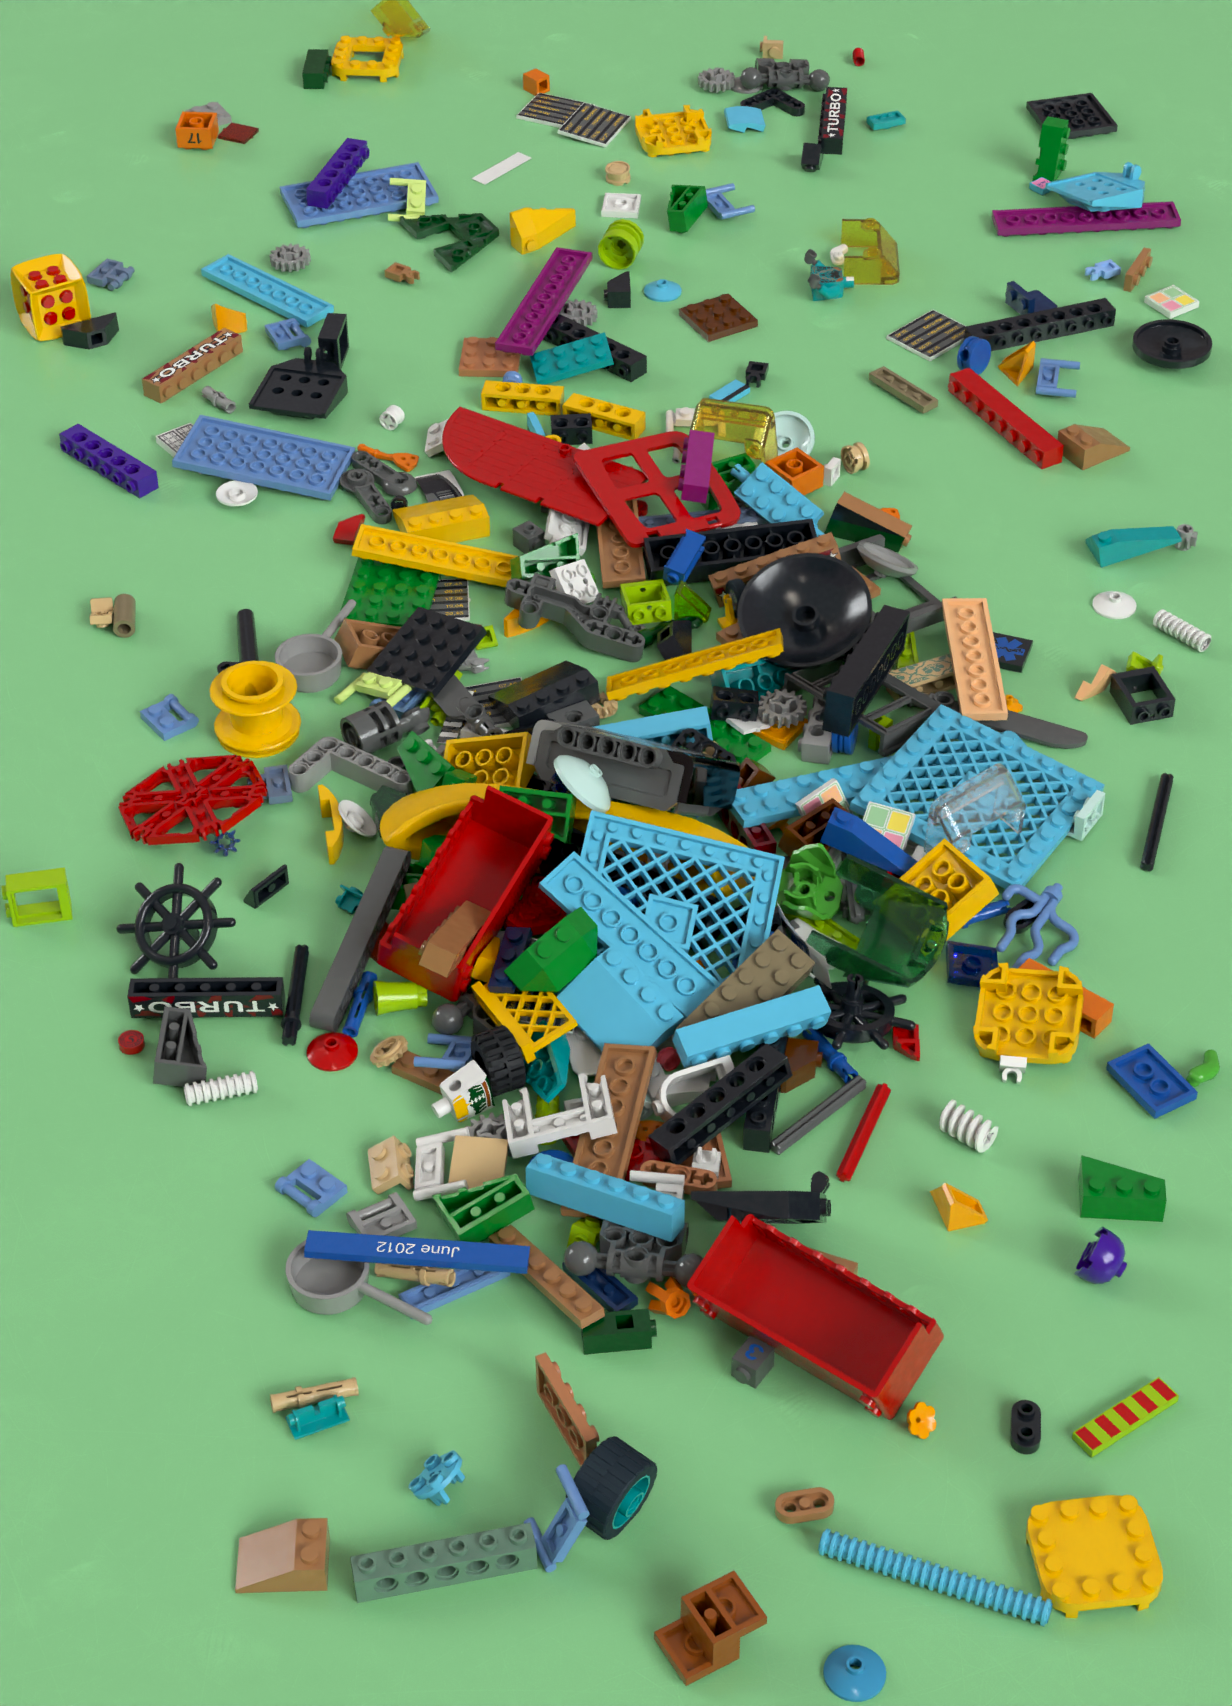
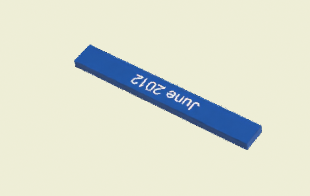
[304,1230,530,1274]

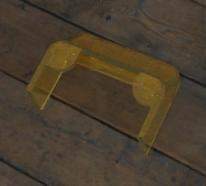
[370,0,431,38]
[841,218,900,285]
[689,398,778,464]

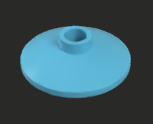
[644,279,682,302]

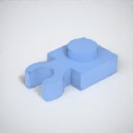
[1085,259,1121,281]

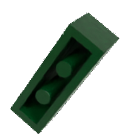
[302,49,332,89]

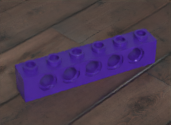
[306,138,370,209]
[59,424,159,498]

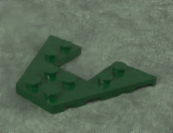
[400,213,499,272]

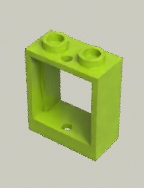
[620,579,672,625]
[1,867,73,927]

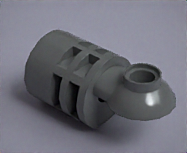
[340,701,430,754]

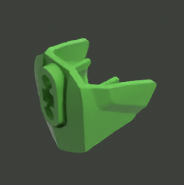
[776,843,844,920]

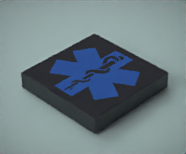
[993,632,1033,673]

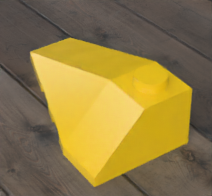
[510,207,576,255]

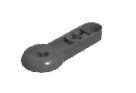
[351,451,417,496]
[339,469,392,524]

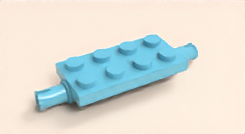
[730,462,824,537]

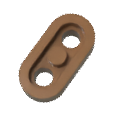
[775,1487,834,1524]

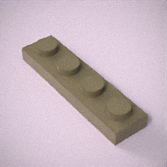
[869,366,938,414]

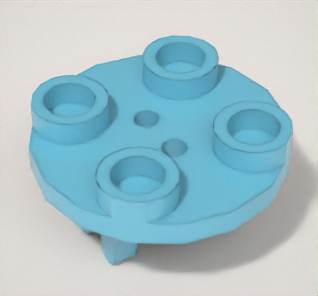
[409,1450,465,1506]

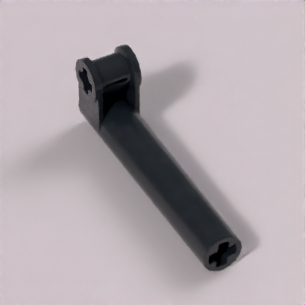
[217,609,259,673]

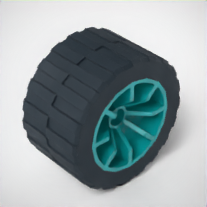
[566,1436,657,1540]

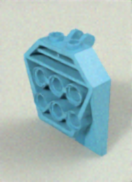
[1045,162,1145,212]

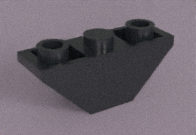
[60,312,119,350]
[657,620,692,660]

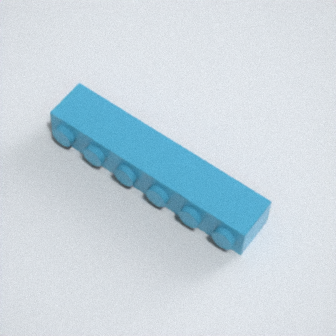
[594,706,713,747]
[672,985,831,1068]
[526,1153,685,1242]

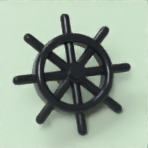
[116,863,236,978]
[814,974,916,1050]

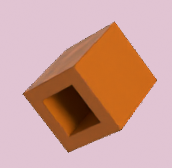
[523,68,550,96]

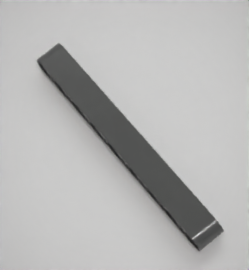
[309,846,412,1032]

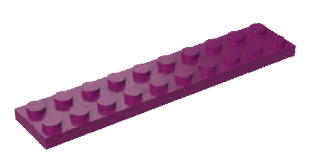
[992,201,1181,237]
[495,247,592,356]

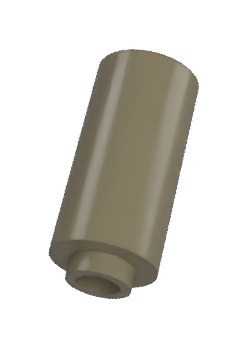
[113,594,136,638]

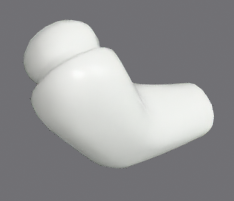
[830,244,848,266]

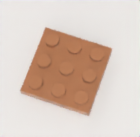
[459,337,521,377]

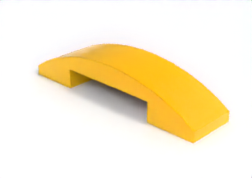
[318,785,344,865]

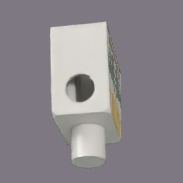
[431,1060,495,1122]

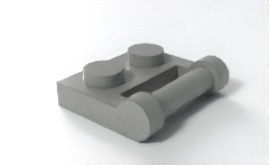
[346,1192,417,1237]

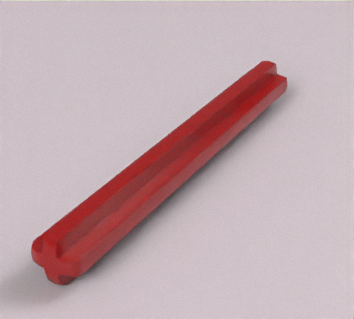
[836,1083,891,1182]

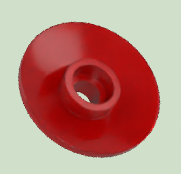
[307,1032,358,1072]

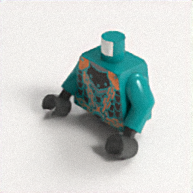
[804,249,854,301]

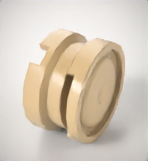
[605,161,631,186]
[841,442,870,474]

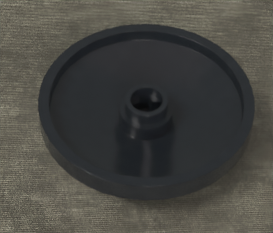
[1132,319,1212,369]

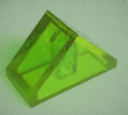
[674,580,712,623]

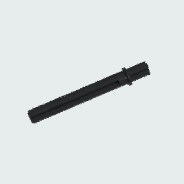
[281,944,309,1046]

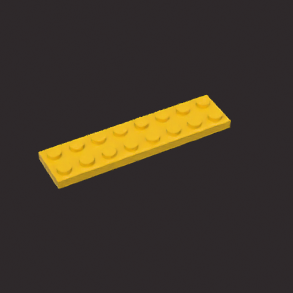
[352,524,517,587]
[606,628,784,701]

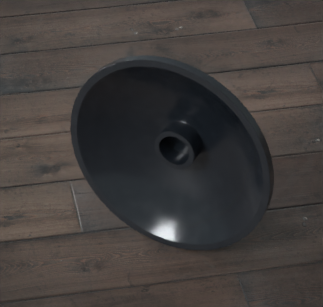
[737,553,872,670]

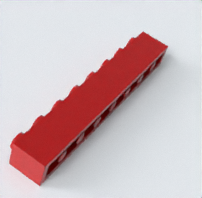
[948,368,1064,469]

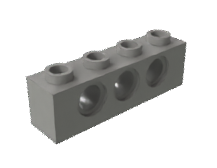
[798,687,833,764]

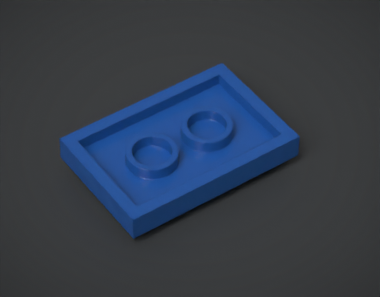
[1106,1043,1198,1119]

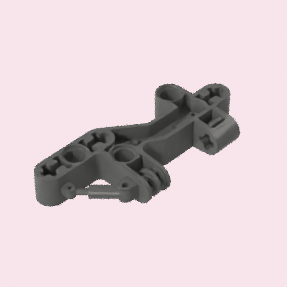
[504,573,645,662]

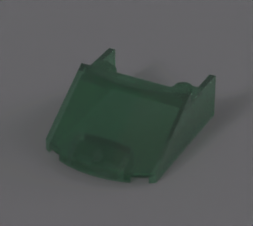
[805,854,949,988]

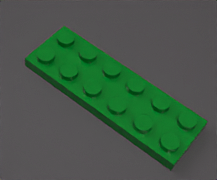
[639,686,771,765]

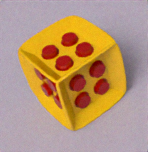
[10,254,91,341]

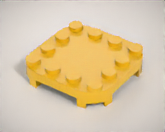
[635,105,712,157]
[973,962,1084,1064]
[1026,1495,1163,1618]

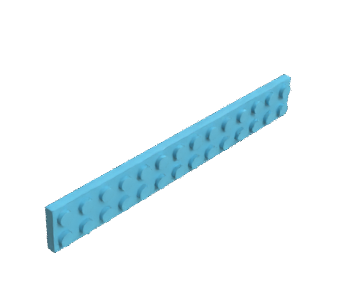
[724,731,1027,828]

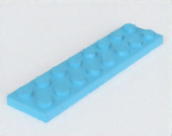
[201,254,334,328]
[538,851,721,1020]

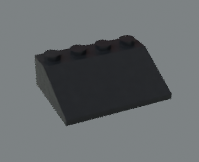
[488,660,600,729]

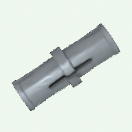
[202,386,236,414]

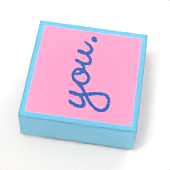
[1029,177,1051,195]

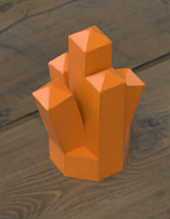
[645,1277,691,1319]

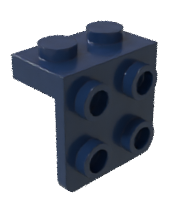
[1005,281,1058,315]

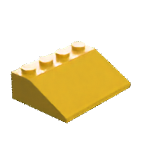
[392,494,490,543]
[444,732,536,788]
[872,838,999,959]

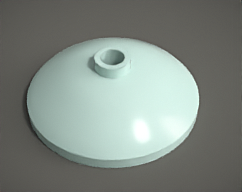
[753,411,815,463]
[554,755,611,813]

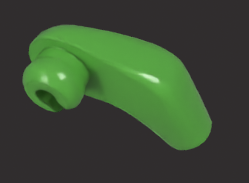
[1186,1050,1220,1087]

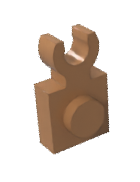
[384,262,420,284]

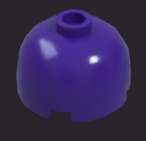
[1075,1227,1127,1284]

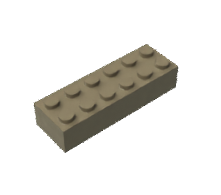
[672,929,816,1062]

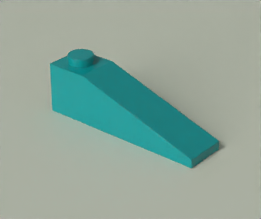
[1085,526,1182,568]
[709,659,797,701]
[523,1020,570,1103]

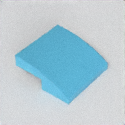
[724,106,766,133]

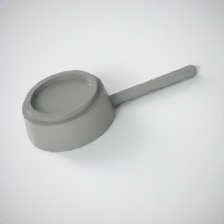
[275,599,356,693]
[285,1240,433,1325]

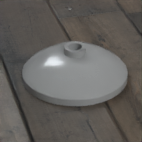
[857,541,918,578]

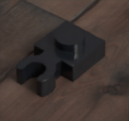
[745,361,769,388]

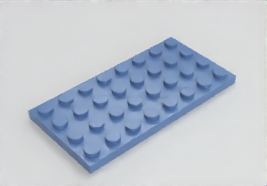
[280,162,439,228]
[172,415,355,501]

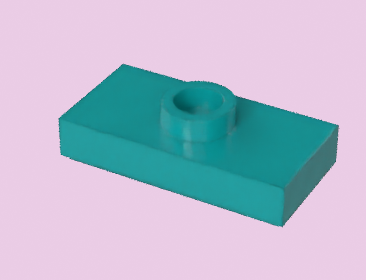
[866,110,906,130]

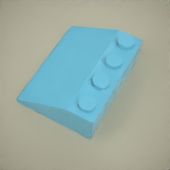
[557,944,684,1052]

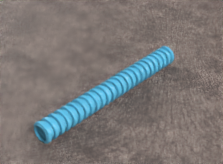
[818,1528,1053,1627]

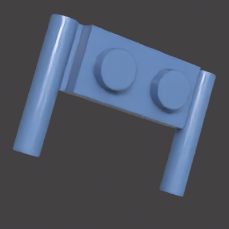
[706,183,755,220]
[1036,358,1080,398]
[414,1033,472,1072]
[524,1464,589,1573]

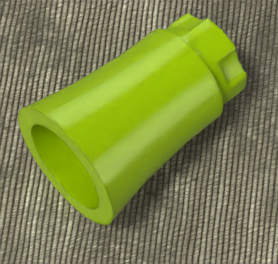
[373,981,428,1016]

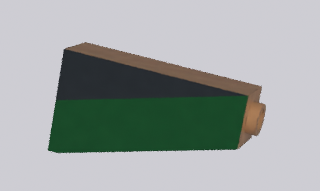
[824,491,912,553]

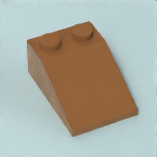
[1058,424,1130,470]
[334,618,401,669]
[235,1518,330,1593]

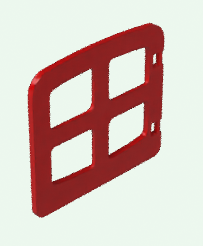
[573,431,741,548]

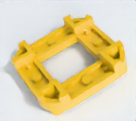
[331,36,404,82]

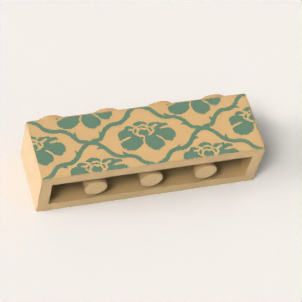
[886,654,956,700]

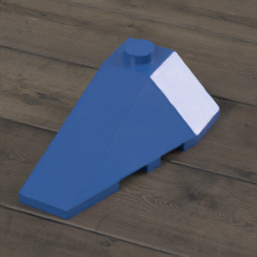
[820,807,918,877]

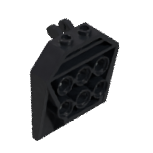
[249,347,348,419]
[691,1171,831,1224]

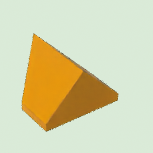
[211,304,247,333]
[998,341,1036,387]
[930,1183,988,1231]

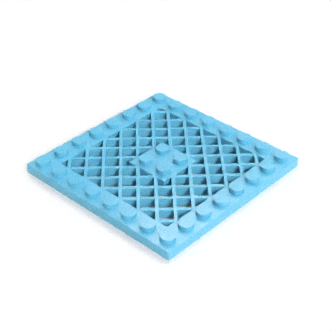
[849,704,1105,895]
[552,810,785,1022]

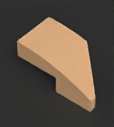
[1075,664,1117,701]

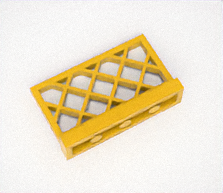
[471,981,578,1064]

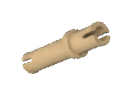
[374,1263,456,1287]
[270,1377,359,1413]

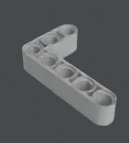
[288,737,413,801]

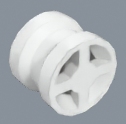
[379,405,405,431]

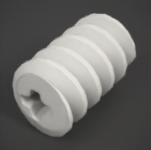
[939,1099,999,1153]

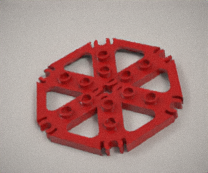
[118,755,268,845]

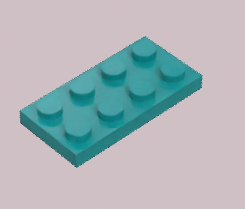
[530,332,614,385]

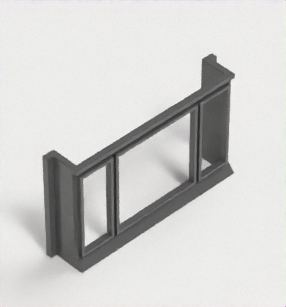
[839,534,957,634]
[779,652,941,757]

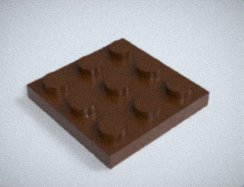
[679,293,758,342]

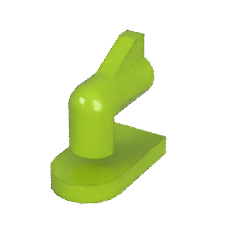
[419,696,446,727]

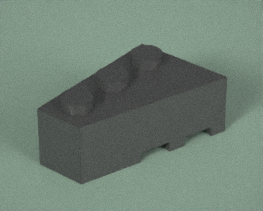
[153,1006,207,1087]

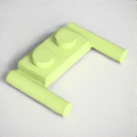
[388,178,426,222]
[334,672,412,707]

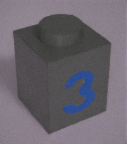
[731,1335,775,1389]

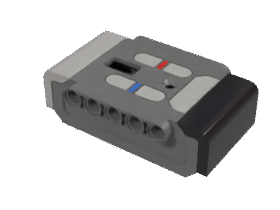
[526,720,740,817]

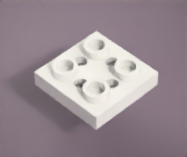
[549,559,599,605]

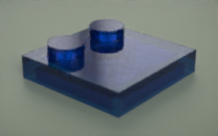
[946,941,998,988]

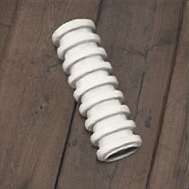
[1153,609,1211,652]
[184,1071,258,1106]

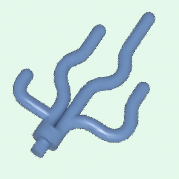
[996,883,1079,968]

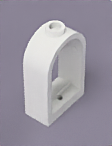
[652,1055,735,1122]

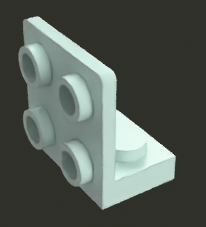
[1047,790,1106,841]

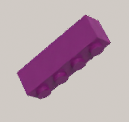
[678,430,715,503]

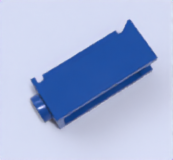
[663,529,706,587]

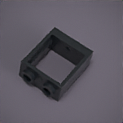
[318,313,349,369]
[1109,666,1176,725]

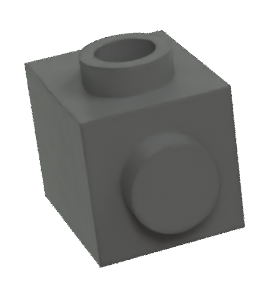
[512,520,546,554]

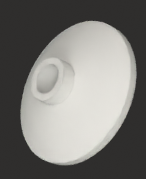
[216,480,258,506]
[1092,591,1137,619]
[338,800,377,837]

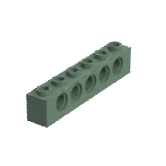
[350,1522,538,1603]

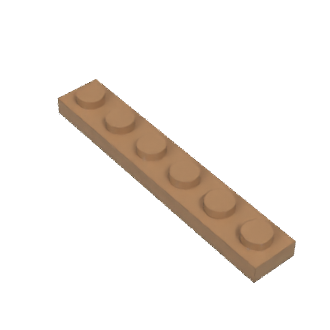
[488,1225,605,1329]

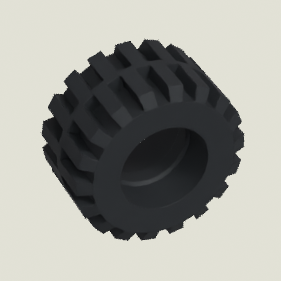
[471,1025,526,1097]

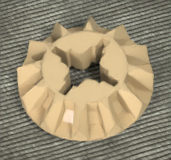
[591,691,618,719]
[370,1035,408,1068]

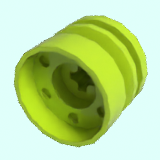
[598,219,644,270]

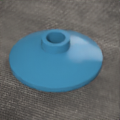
[823,1645,886,1702]

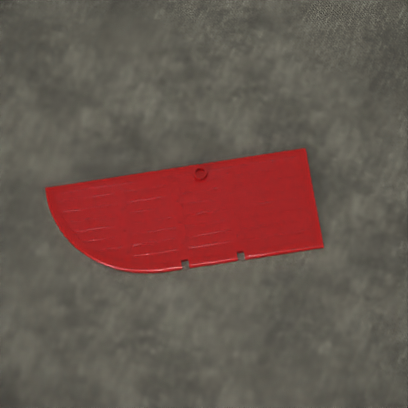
[442,407,648,527]

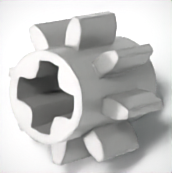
[1175,524,1198,551]

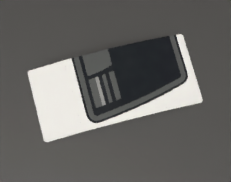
[414,470,464,503]
[777,902,832,989]

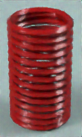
[852,48,865,66]

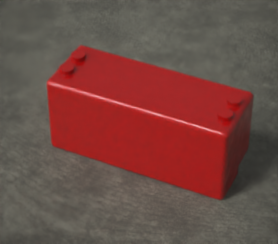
[377,785,555,1002]
[687,1214,944,1420]

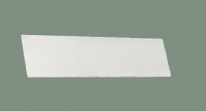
[471,152,531,185]

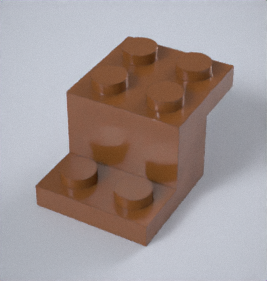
[654,1571,767,1686]

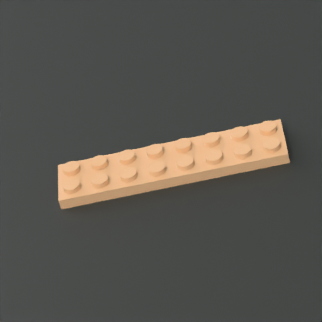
[942,598,1008,721]

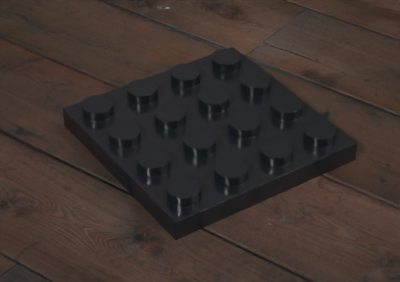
[1026,93,1118,139]
[366,607,487,698]

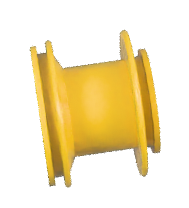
[209,661,301,758]

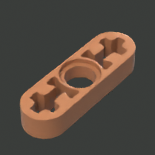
[640,1160,717,1195]

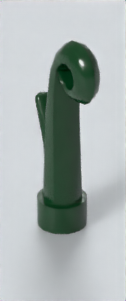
[637,616,703,648]

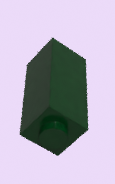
[581,1308,657,1355]

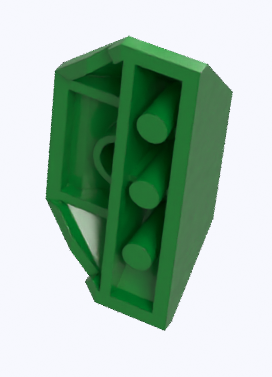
[504,907,598,993]

